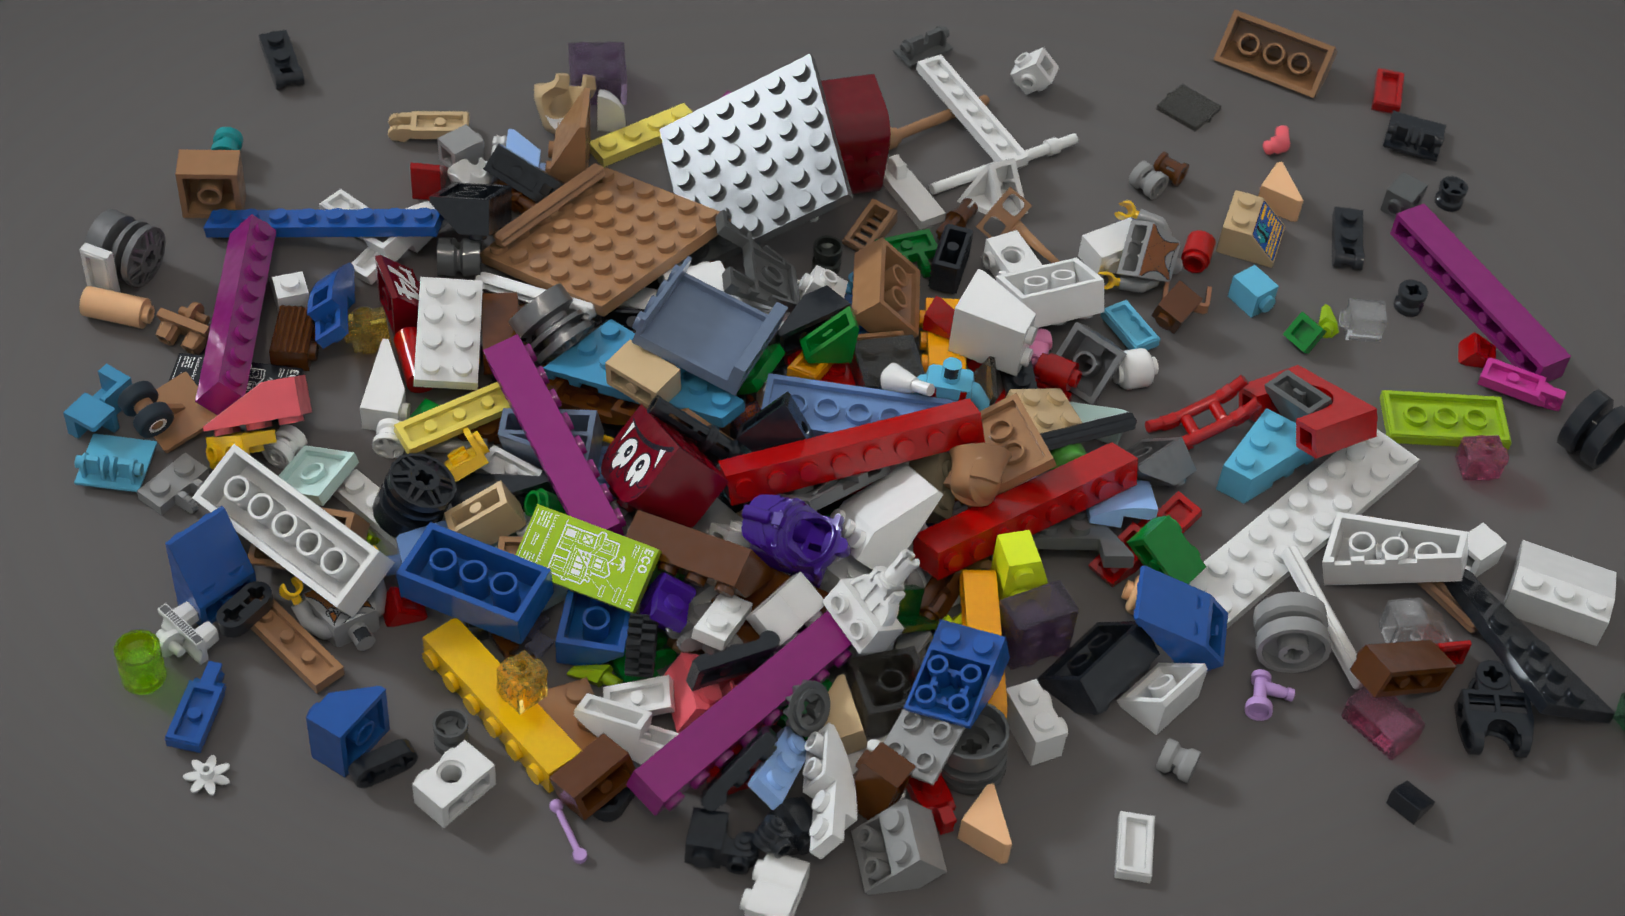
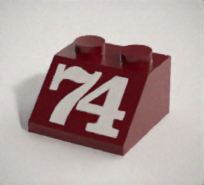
[375,255,420,336]

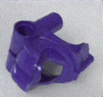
[741,494,851,588]

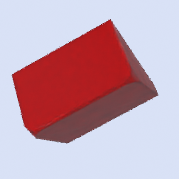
[922,296,955,340]
[1458,332,1496,369]
[383,587,428,627]
[1436,640,1472,665]

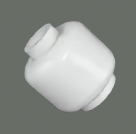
[1112,348,1159,390]

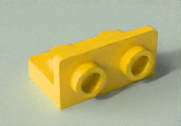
[444,427,490,482]
[206,429,277,469]

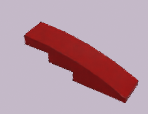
[1088,491,1202,587]

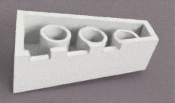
[1322,512,1468,586]

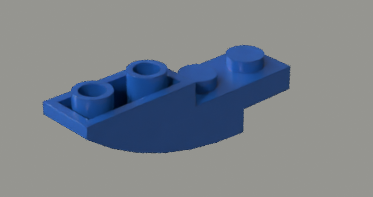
[307,263,355,349]

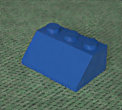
[555,590,631,665]

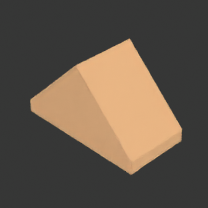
[1258,162,1304,222]
[957,784,1012,864]

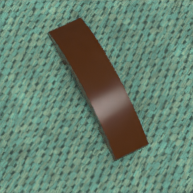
[542,363,640,425]

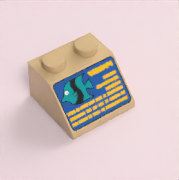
[1216,190,1285,268]

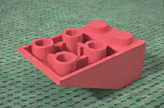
[203,375,312,436]
[663,652,783,733]

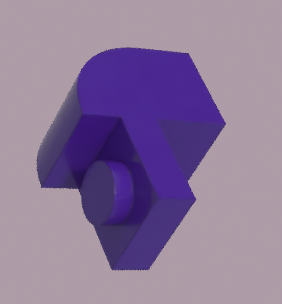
[639,572,696,634]

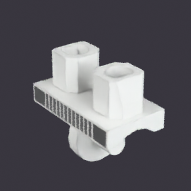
[156,601,219,665]

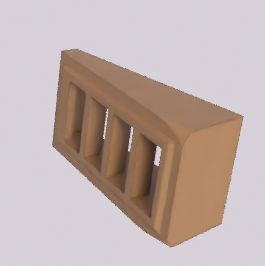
[842,198,897,251]

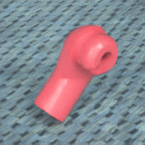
[1263,125,1290,155]

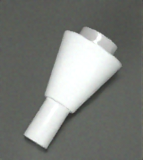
[880,363,935,397]

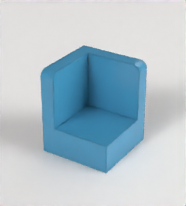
[93,364,132,414]
[63,392,120,439]

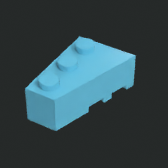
[1216,408,1314,504]

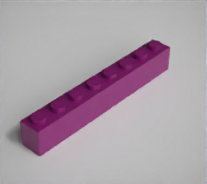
[1390,204,1571,382]
[195,214,276,415]
[483,334,627,536]
[626,611,853,817]

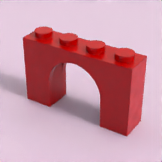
[1239,365,1378,459]

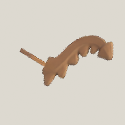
[976,187,1059,263]

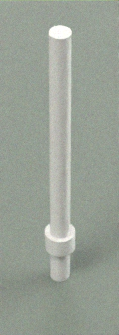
[929,133,1079,195]

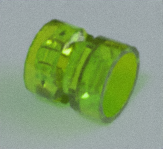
[114,629,167,695]

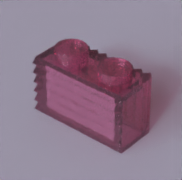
[1341,686,1426,760]

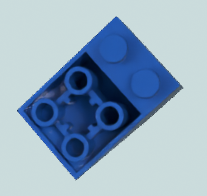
[165,506,256,626]
[1134,565,1228,671]
[904,619,1010,729]

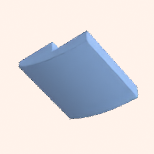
[1086,480,1158,528]

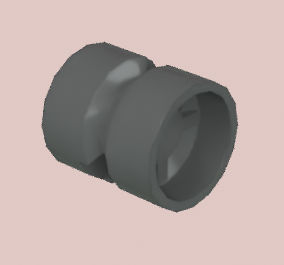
[437,237,482,276]

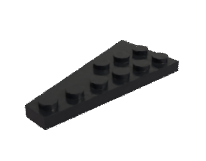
[1444,569,1617,724]

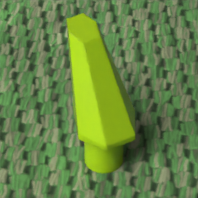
[1319,304,1339,338]
[567,664,623,688]

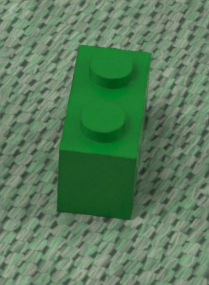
[1127,515,1207,584]

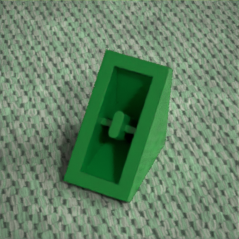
[800,306,859,363]

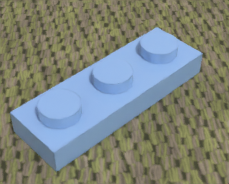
[748,726,806,810]

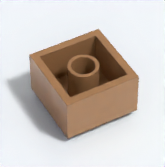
[175,149,246,218]

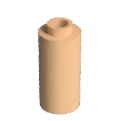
[79,286,155,329]

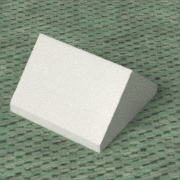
[1116,663,1208,735]

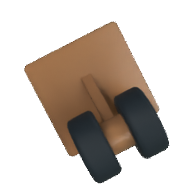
[118,372,218,453]

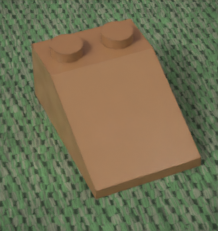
[545,88,590,188]

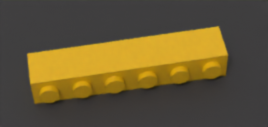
[422,618,582,793]

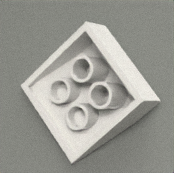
[830,463,944,570]
[1503,540,1617,646]

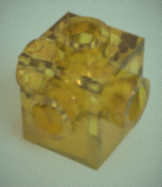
[345,307,392,354]
[496,650,548,715]

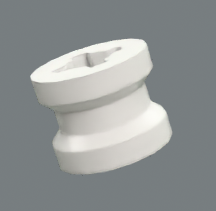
[372,418,404,459]

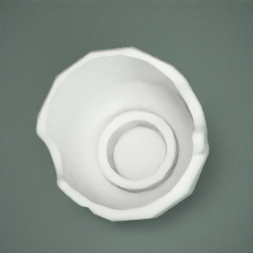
[447,158,495,184]

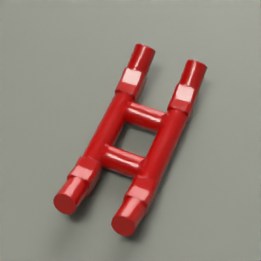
[1145,375,1263,450]

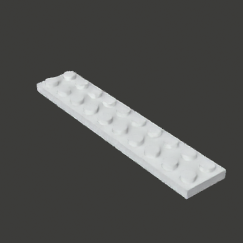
[1189,429,1420,629]

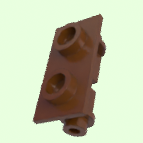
[919,568,966,633]

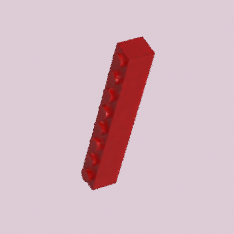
[718,398,985,506]
[913,442,1138,580]

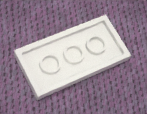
[413,277,483,390]

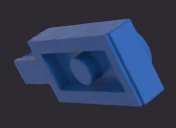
[165,661,226,753]

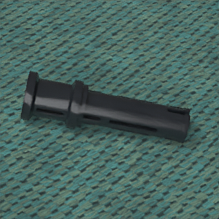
[647,395,742,460]

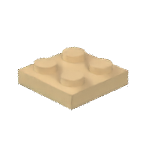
[1006,388,1082,433]

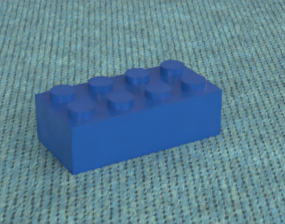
[396,522,554,644]

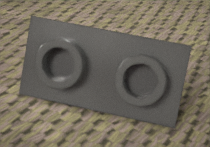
[893,26,953,68]

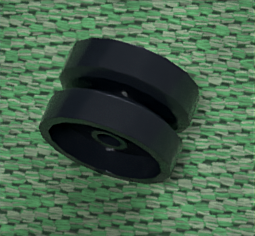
[1557,389,1625,469]

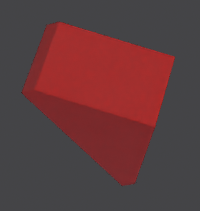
[410,162,448,200]

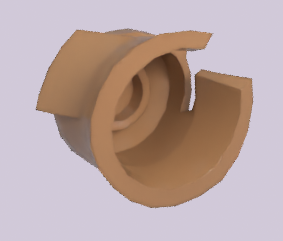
[943,443,1012,507]

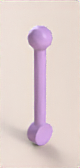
[549,799,587,864]

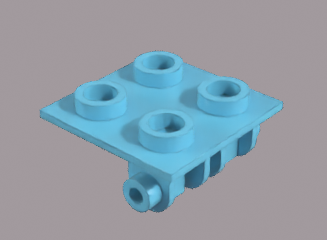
[74,433,157,492]

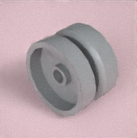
[1253,591,1331,673]

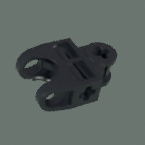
[1454,660,1534,758]

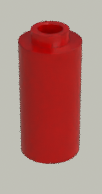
[393,327,433,393]

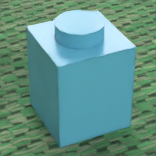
[1227,265,1279,318]

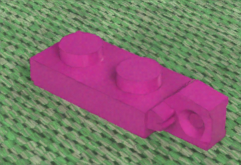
[1477,357,1567,412]

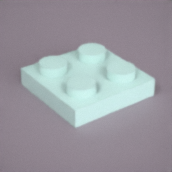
[279,445,359,506]

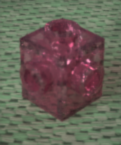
[1455,435,1509,481]

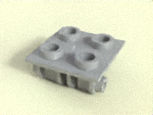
[884,708,965,785]

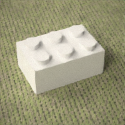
[996,258,1104,329]

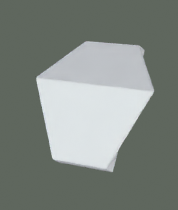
[957,158,1028,221]

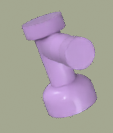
[1245,669,1295,721]

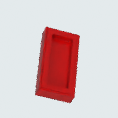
[1371,68,1405,114]

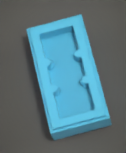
[1100,300,1160,350]

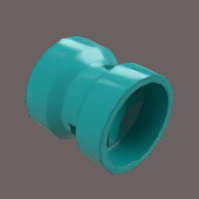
[210,126,244,150]

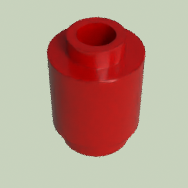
[1181,230,1216,273]
[1034,353,1082,392]

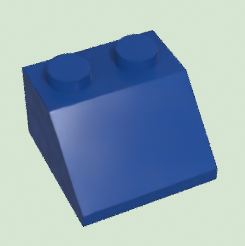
[306,686,390,778]

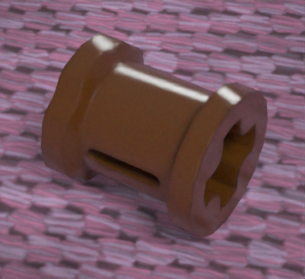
[1153,152,1189,187]

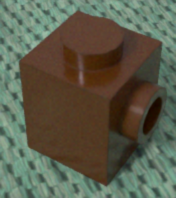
[1151,280,1203,334]

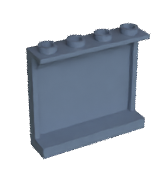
[632,256,788,395]

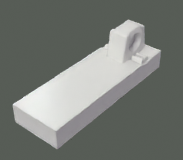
[883,154,946,230]

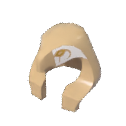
[534,73,596,134]

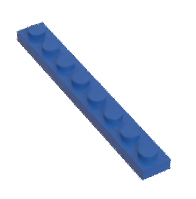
[204,208,444,238]

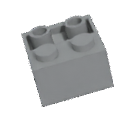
[851,798,947,895]

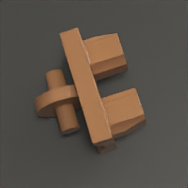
[155,302,210,355]

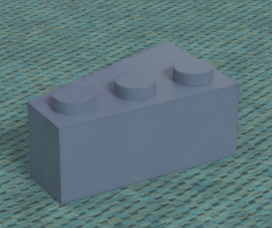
[498,408,604,469]

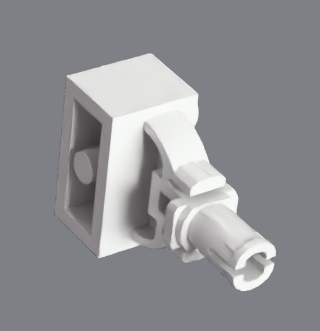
[822,549,920,654]

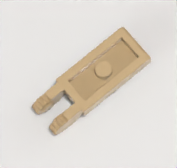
[388,111,469,142]

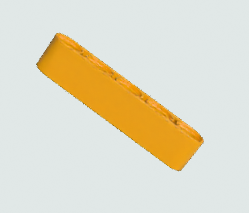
[959,570,1008,719]

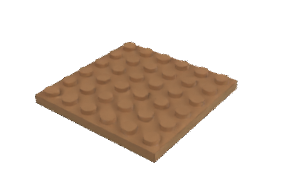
[480,167,731,317]

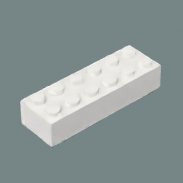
[192,444,395,618]

